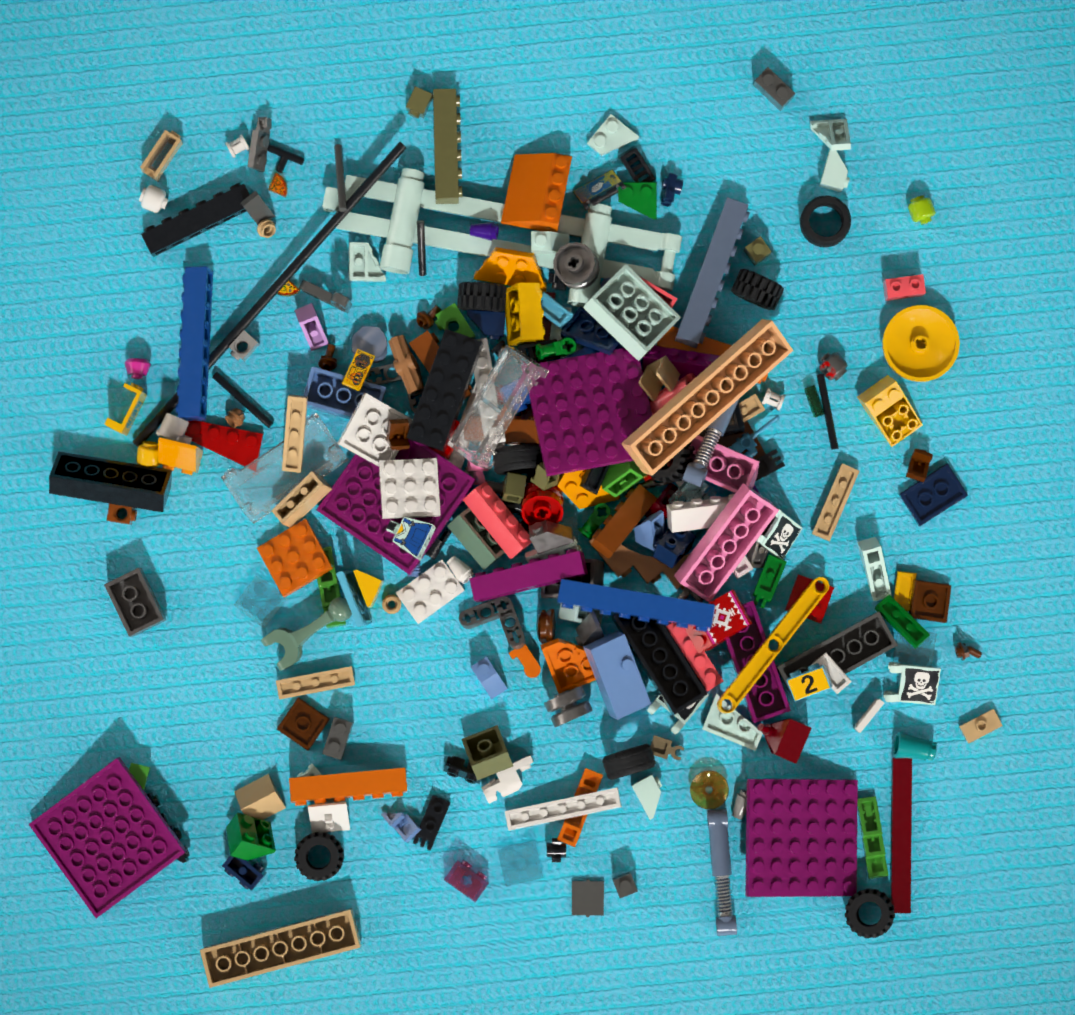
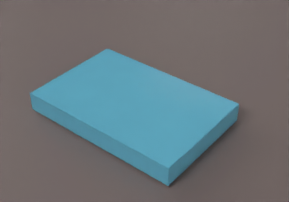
[336,570,372,627]

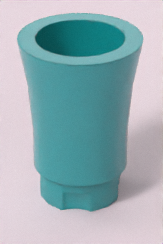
[893,732,937,760]

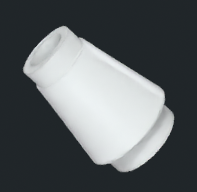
[447,556,474,584]

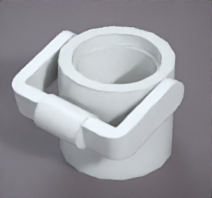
[156,413,192,444]

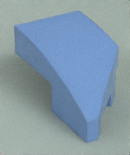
[381,813,422,843]

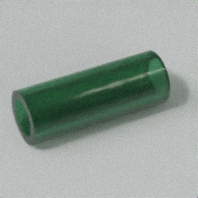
[804,385,824,418]

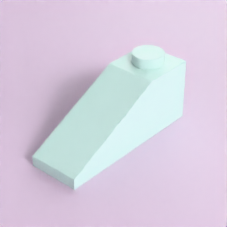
[857,537,892,601]

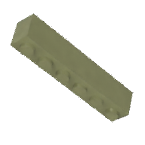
[433,89,462,204]

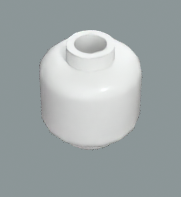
[139,185,169,213]

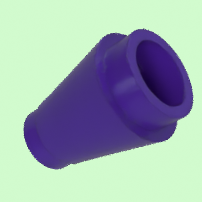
[470,222,499,241]

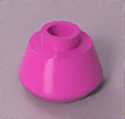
[124,358,151,379]

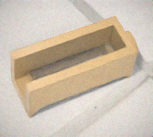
[140,130,183,182]

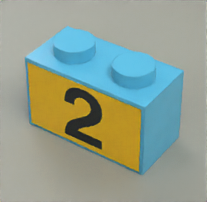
[786,663,833,702]

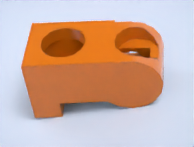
[509,644,541,678]

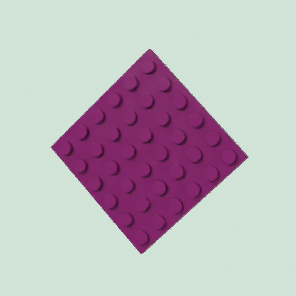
[523,348,652,477]
[316,440,476,575]
[29,757,187,918]
[745,779,858,897]

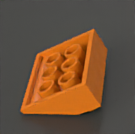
[501,153,572,232]

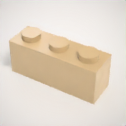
[271,471,332,528]

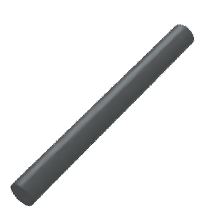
[334,144,347,212]

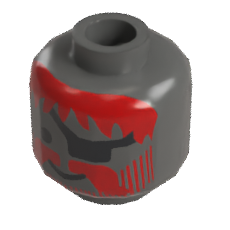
[819,352,848,381]

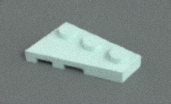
[702,693,763,751]

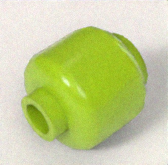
[908,195,936,225]

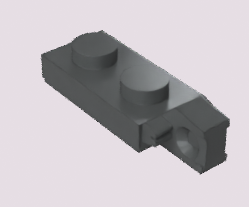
[247,117,272,172]

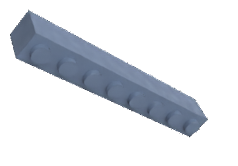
[675,197,750,348]

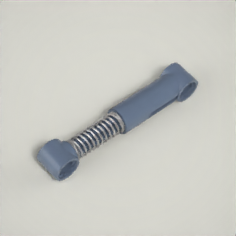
[682,398,740,487]
[707,809,737,936]

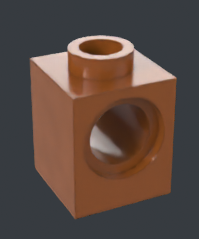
[106,504,137,525]

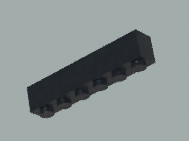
[141,183,250,257]

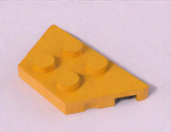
[473,247,547,291]
[557,469,620,509]

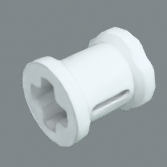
[225,134,250,158]
[762,388,786,411]

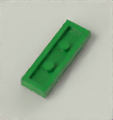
[875,595,930,649]

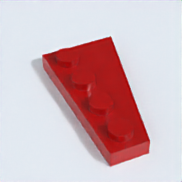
[185,421,264,472]

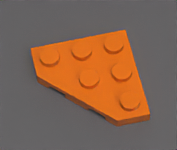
[540,638,596,694]

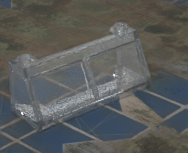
[448,345,550,470]
[221,412,349,524]

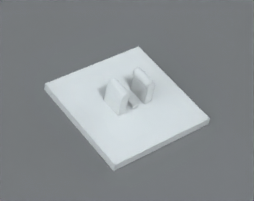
[308,802,350,833]

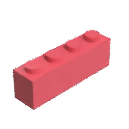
[463,481,532,559]
[666,623,724,692]

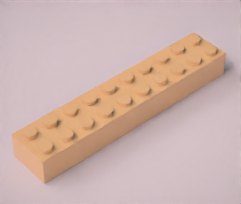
[621,319,793,476]

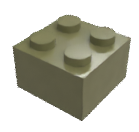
[462,725,513,781]

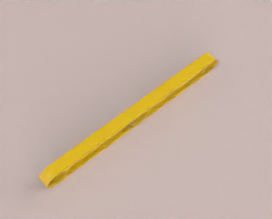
[717,577,829,714]

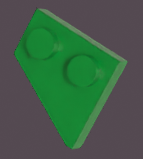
[618,182,657,219]

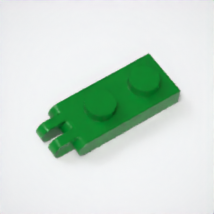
[753,554,787,608]

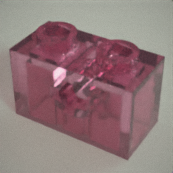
[444,859,489,902]

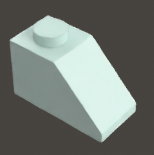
[819,150,850,192]
[531,231,569,255]
[558,604,603,625]
[631,774,662,820]

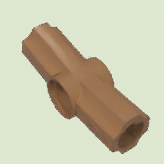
[388,335,424,394]

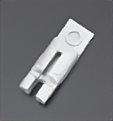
[481,755,533,804]

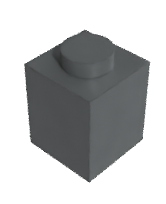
[612,872,638,898]

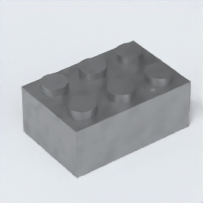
[104,568,166,637]

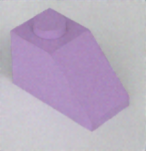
[294,303,329,351]

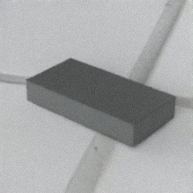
[241,191,275,225]

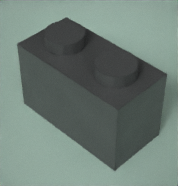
[753,67,795,111]
[322,717,354,760]

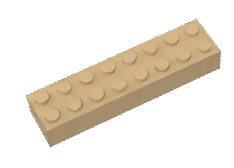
[200,908,362,988]

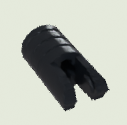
[426,528,452,560]

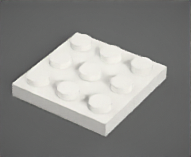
[337,393,413,467]
[379,458,441,519]

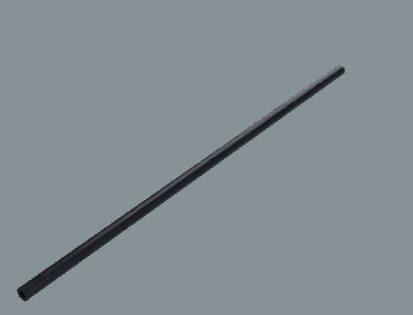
[132,142,406,447]

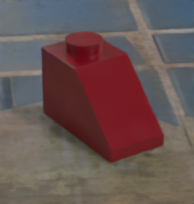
[645,483,684,521]

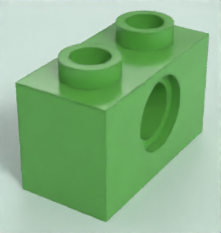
[434,303,475,338]

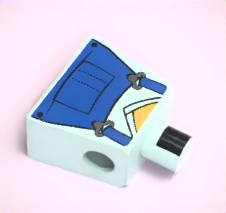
[386,517,436,561]

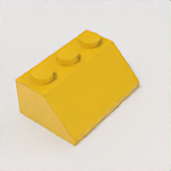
[505,283,545,346]

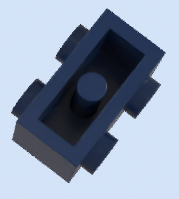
[653,529,696,568]
[222,856,267,891]

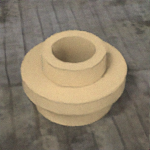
[257,219,276,238]
[382,595,401,614]

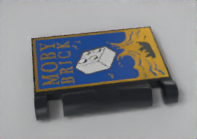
[573,169,626,210]

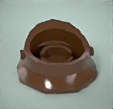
[536,608,556,644]

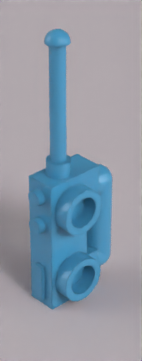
[728,415,780,458]

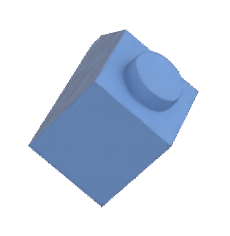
[634,510,665,551]
[471,656,508,699]

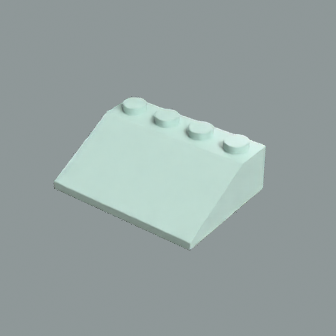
[583,264,681,361]

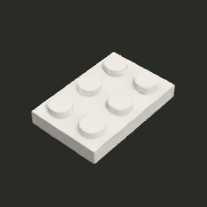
[396,560,465,624]

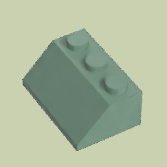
[447,508,505,570]

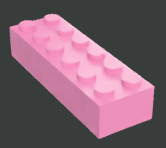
[674,483,779,602]

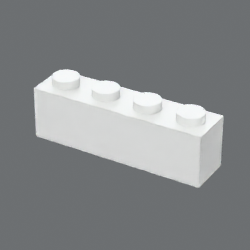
[667,494,735,533]

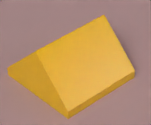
[353,570,384,608]

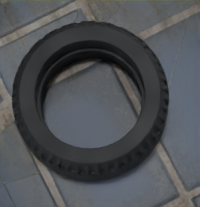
[800,195,851,247]
[493,444,543,475]
[602,744,656,780]

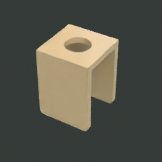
[638,356,681,401]

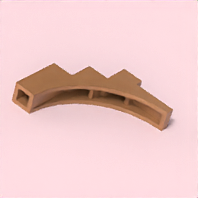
[589,538,690,590]

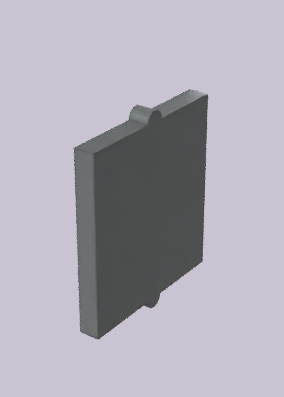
[572,879,604,917]

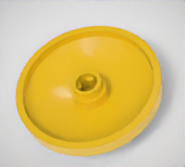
[882,305,960,382]

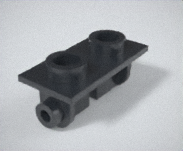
[444,755,481,784]

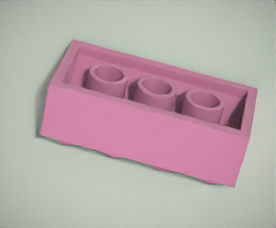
[690,435,760,493]

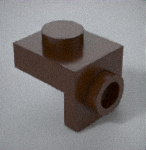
[387,419,410,450]
[906,449,933,482]

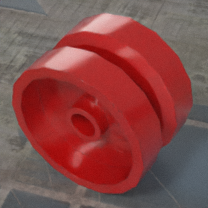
[521,482,564,525]

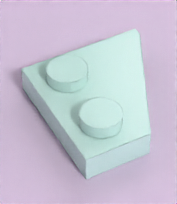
[587,114,639,156]
[810,119,851,151]
[349,242,386,282]

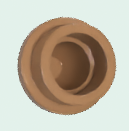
[225,408,245,428]

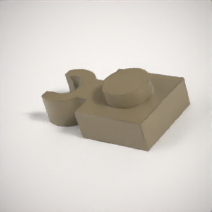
[651,735,684,760]

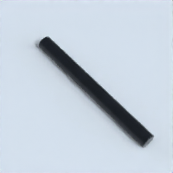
[212,372,273,428]
[816,374,839,450]

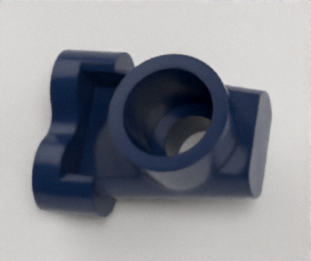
[661,173,683,207]

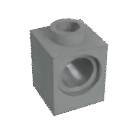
[229,330,260,362]

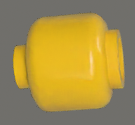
[136,441,160,467]

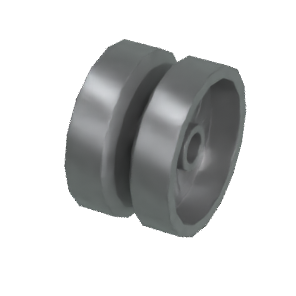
[553,242,600,290]
[544,686,593,727]

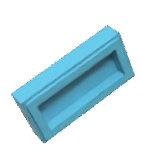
[541,292,574,330]

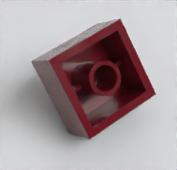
[757,718,812,764]

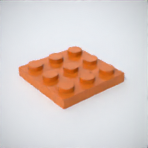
[257,518,334,598]

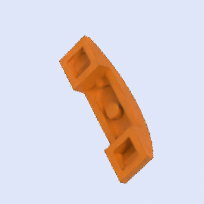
[557,768,603,847]

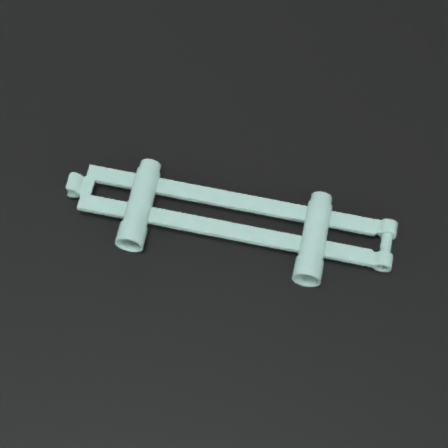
[322,168,682,307]

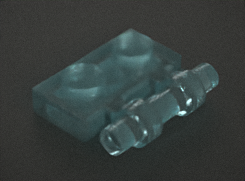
[668,481,717,504]

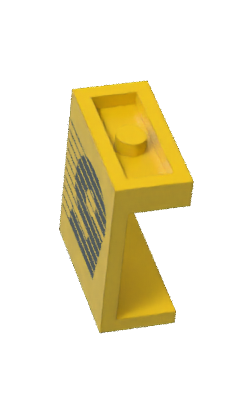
[104,382,147,436]

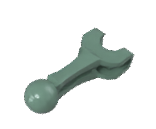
[261,597,352,671]

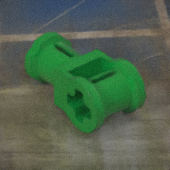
[536,338,576,361]
[577,503,611,540]

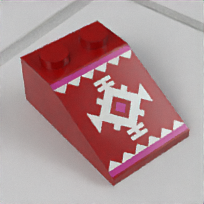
[685,589,752,654]

